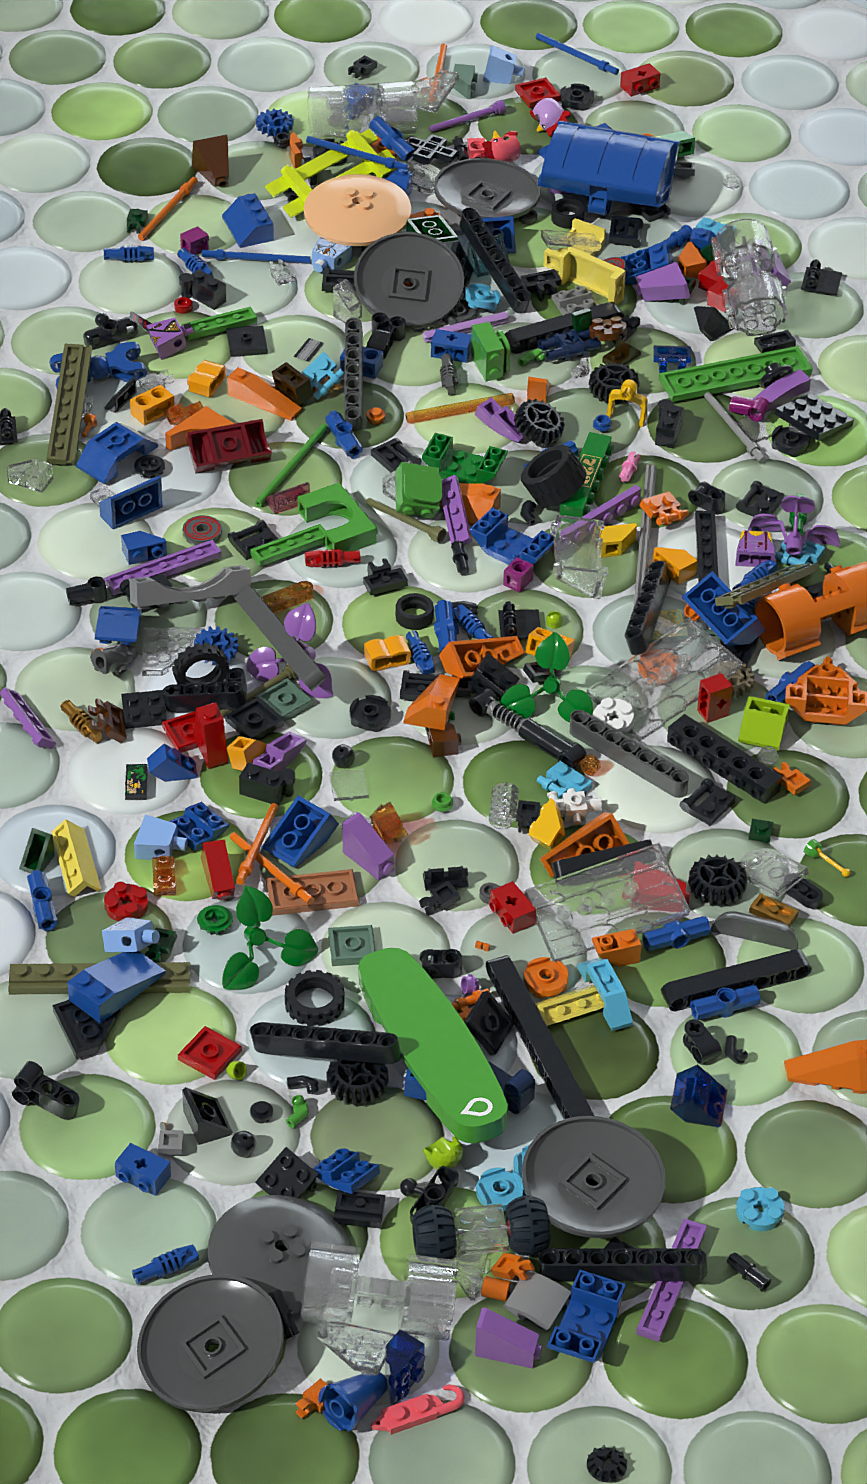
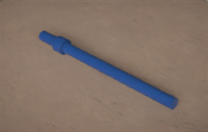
[536,33,619,75]
[306,136,408,169]
[202,249,311,264]

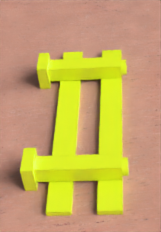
[265,129,396,218]

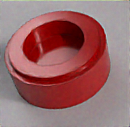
[174,297,193,314]

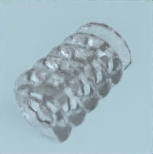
[489,782,519,829]

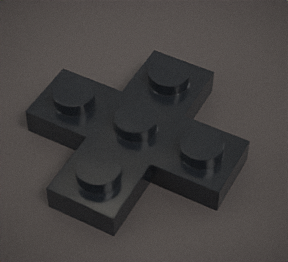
[405,134,457,165]

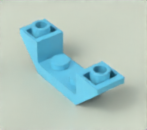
[577,958,633,1031]

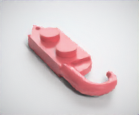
[371,1384,465,1434]

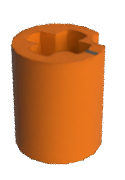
[481,1276,511,1302]

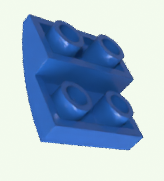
[169,801,230,851]
[313,1148,380,1194]

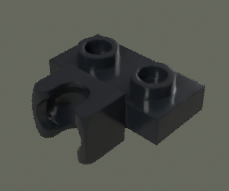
[521,269,561,301]
[363,558,408,596]

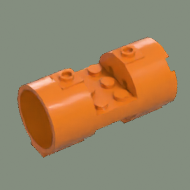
[754,561,867,660]

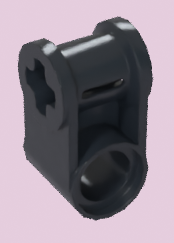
[688,481,725,515]
[420,949,462,979]
[683,1019,722,1064]

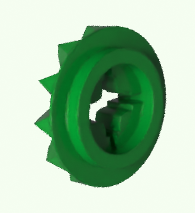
[197,905,233,935]

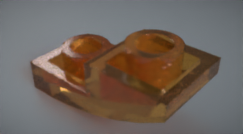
[163,401,204,425]
[152,855,176,896]

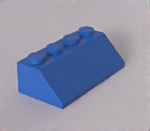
[682,571,766,646]

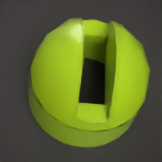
[546,611,562,629]
[226,1061,247,1080]

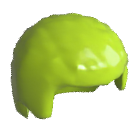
[423,1136,464,1170]

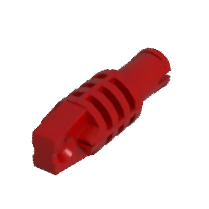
[305,549,360,567]

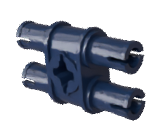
[538,329,601,362]

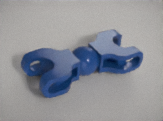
[49,342,147,389]

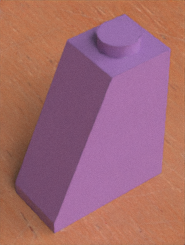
[634,262,690,301]
[343,812,394,880]
[475,1307,542,1369]

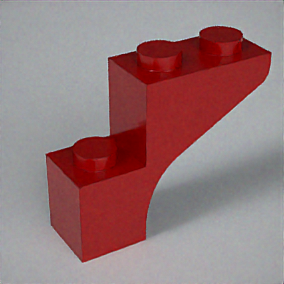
[698,256,737,313]

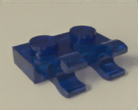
[653,345,691,373]

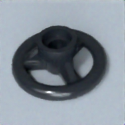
[759,363,794,389]

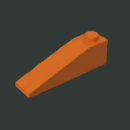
[540,812,630,877]

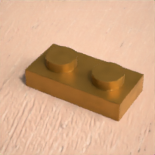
[749,893,799,927]

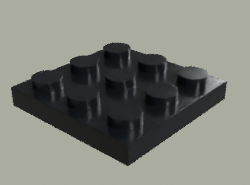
[774,393,854,441]

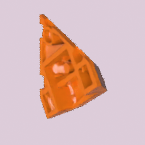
[785,656,867,725]

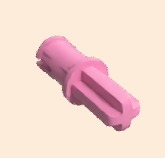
[619,452,640,482]

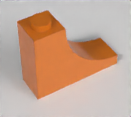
[165,406,234,451]

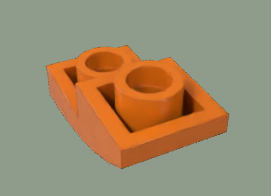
[290,132,303,168]

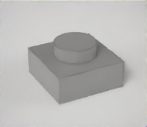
[158,1130,184,1155]

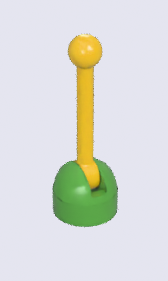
[803,839,850,877]

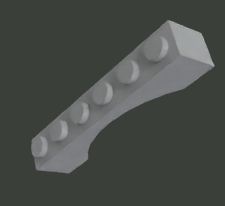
[129,565,251,609]

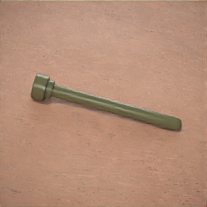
[366,498,446,543]
[220,664,298,717]

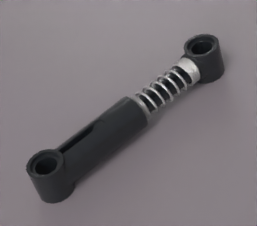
[469,688,587,769]

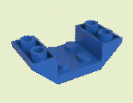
[76,422,158,484]
[470,508,558,565]
[547,1269,626,1363]

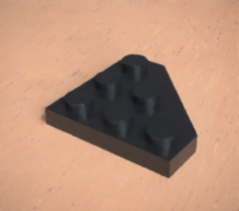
[52,1000,125,1059]

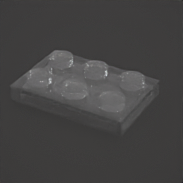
[541,230,601,253]

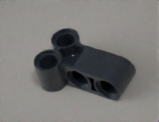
[366,312,406,360]
[12,1061,80,1120]

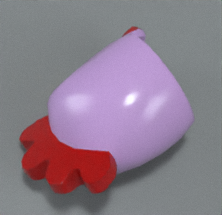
[529,98,572,137]

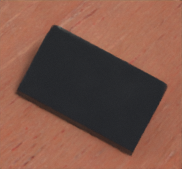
[105,377,137,413]

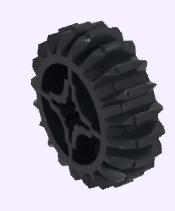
[588,362,640,404]
[513,398,565,446]
[688,854,748,906]
[326,1060,389,1106]

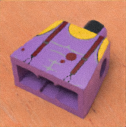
[735,526,775,567]

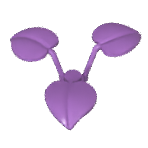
[748,495,840,555]
[246,603,333,698]

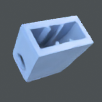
[483,45,524,84]
[134,815,188,861]

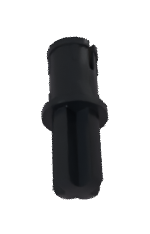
[452,136,469,161]
[451,540,469,576]
[727,1252,771,1292]
[268,1289,300,1339]

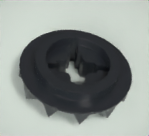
[134,455,165,479]
[586,1445,627,1483]

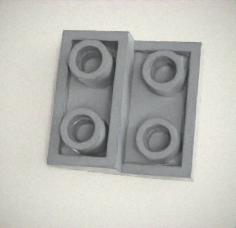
[551,286,599,315]
[503,1270,571,1331]

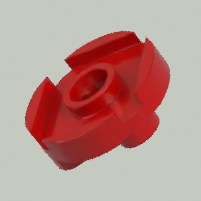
[104,882,148,921]

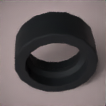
[551,198,585,229]
[395,593,434,630]

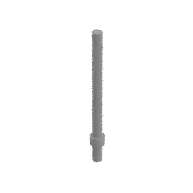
[704,392,766,463]

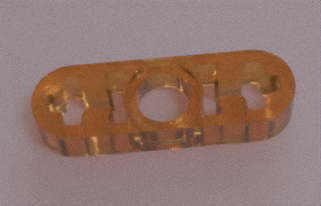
[262,581,314,613]

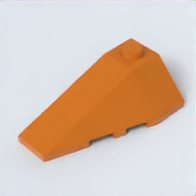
[227,367,302,421]
[440,484,501,526]
[439,636,524,679]
[403,674,460,731]
[784,1040,867,1094]

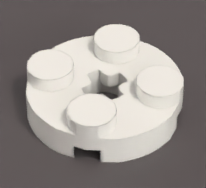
[592,697,635,733]

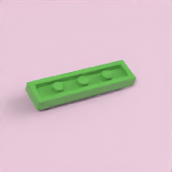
[181,307,257,340]
[250,524,326,567]

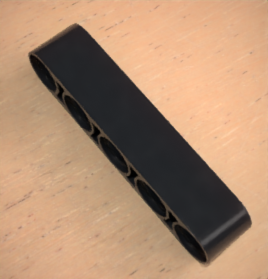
[551,839,657,885]

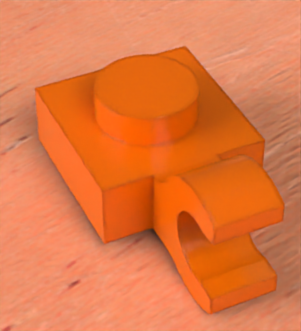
[295,1378,328,1419]

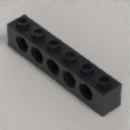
[667,714,782,804]

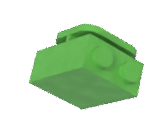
[471,322,510,382]
[395,462,442,519]

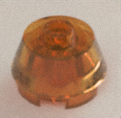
[369,802,409,844]

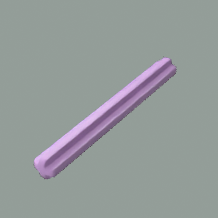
[423,312,509,343]

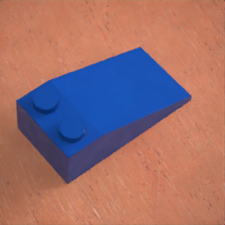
[67,951,166,1024]

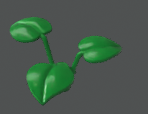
[500,632,594,722]
[222,886,318,990]

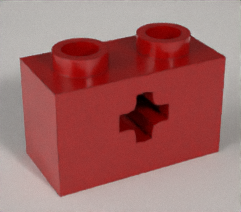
[620,63,661,97]
[697,673,733,723]
[489,881,536,934]

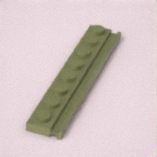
[47,343,92,466]
[715,563,819,609]
[8,962,191,995]

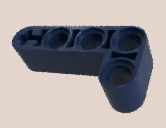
[487,1060,535,1114]

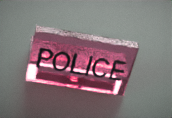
[266,482,310,514]

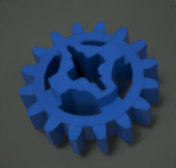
[256,109,294,137]
[193,626,239,666]

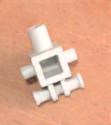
[547,788,602,825]

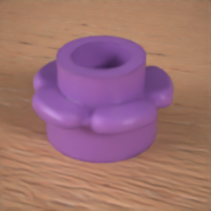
[461,974,479,995]

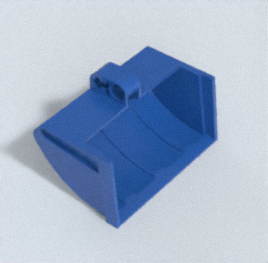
[538,121,680,215]

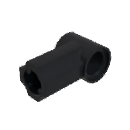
[66,576,107,605]

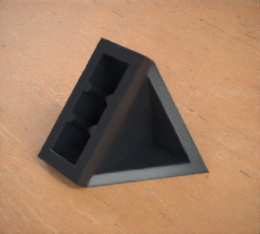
[694,306,735,341]

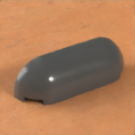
[711,911,798,950]

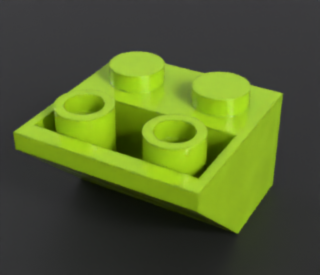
[738,696,790,751]

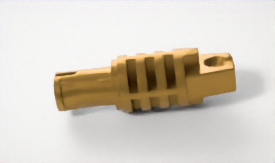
[60,700,103,744]

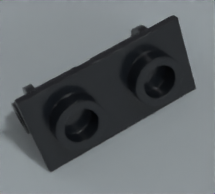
[612,315,640,345]
[423,865,469,891]

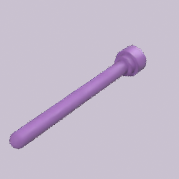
[429,100,506,132]

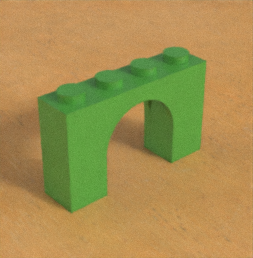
[298,483,378,551]

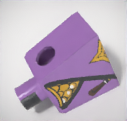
[146,318,194,360]

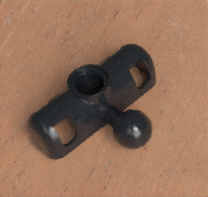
[83,313,139,350]
[400,1166,459,1223]

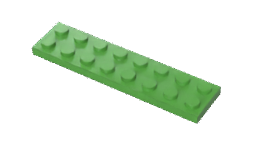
[659,346,812,402]

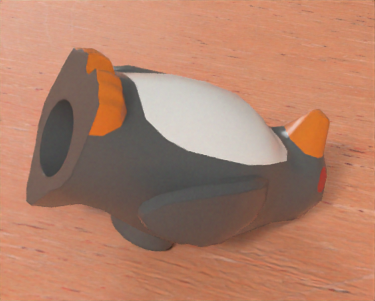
[90,644,138,675]

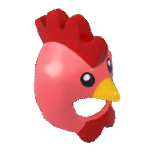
[481,131,521,163]

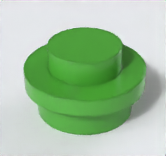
[432,792,453,812]

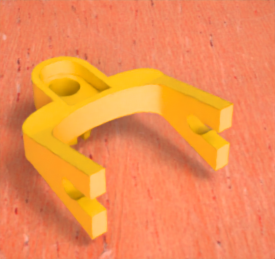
[607,379,648,427]

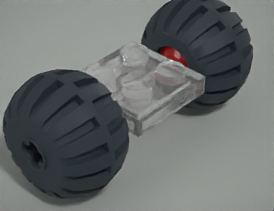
[412,1196,550,1266]

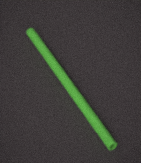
[255,424,328,507]

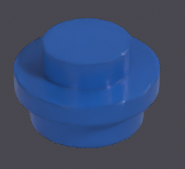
[593,415,612,432]

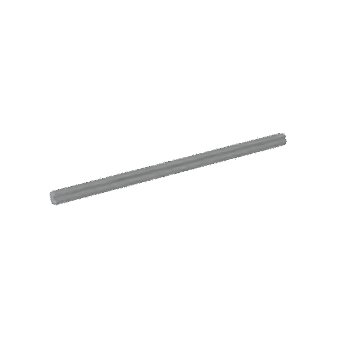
[633,464,657,609]

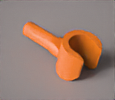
[82,413,97,437]

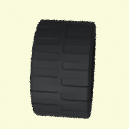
[521,445,587,508]

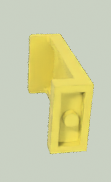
[543,218,606,271]
[558,247,626,305]

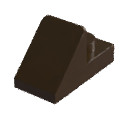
[602,338,641,366]

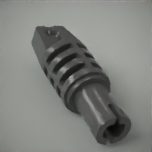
[440,353,458,395]

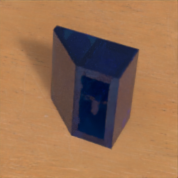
[670,1064,728,1127]
[385,1329,426,1405]

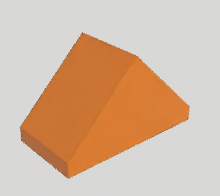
[527,376,551,403]

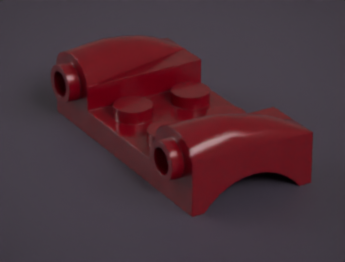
[186,419,272,474]

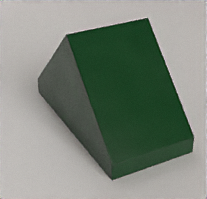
[19,828,55,873]

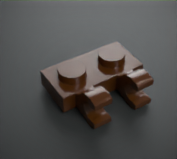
[88,699,127,743]

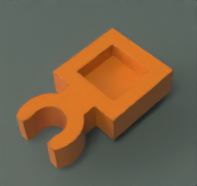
[773,762,811,795]
[491,1253,535,1280]

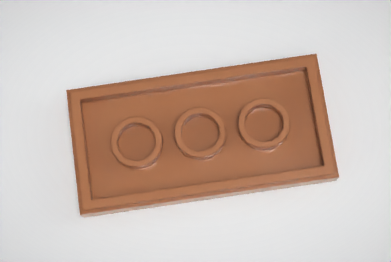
[266,869,359,916]

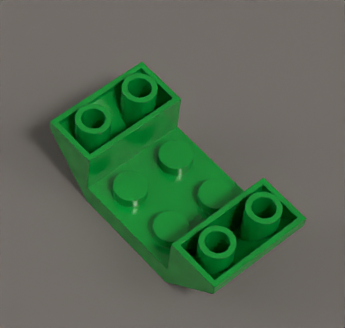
[422,433,508,484]

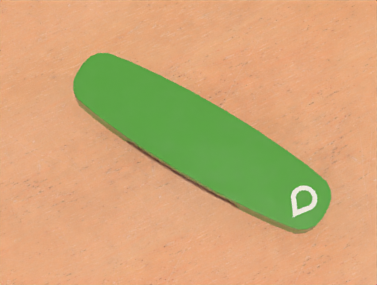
[358,948,508,1143]

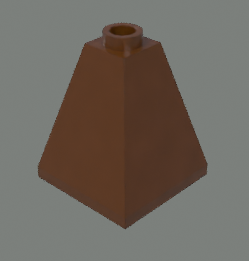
[191,134,229,187]

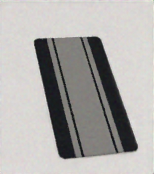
[294,338,323,361]

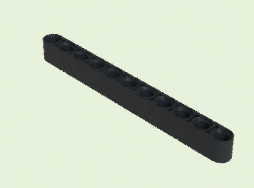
[486,955,595,1119]

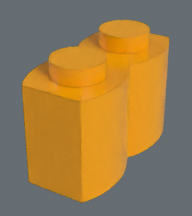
[187,360,226,397]
[364,635,411,671]

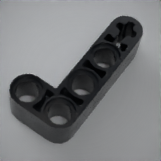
[162,668,247,712]

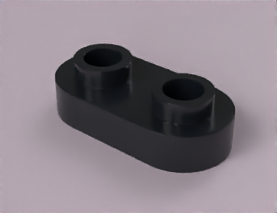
[783,875,823,908]

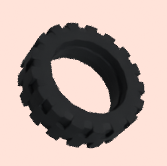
[172,643,230,684]
[285,970,345,1026]

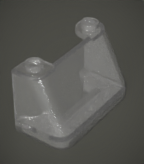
[550,515,608,599]

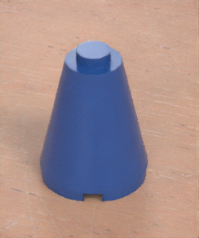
[319,1370,387,1431]

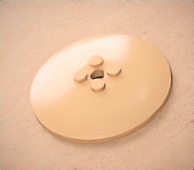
[304,174,411,246]

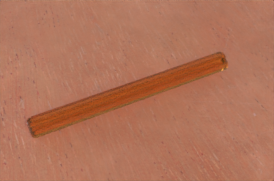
[405,393,515,423]

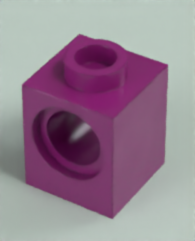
[180,226,209,255]
[503,557,534,593]

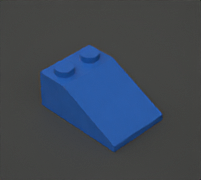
[261,795,339,868]

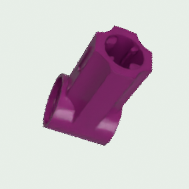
[729,396,770,422]

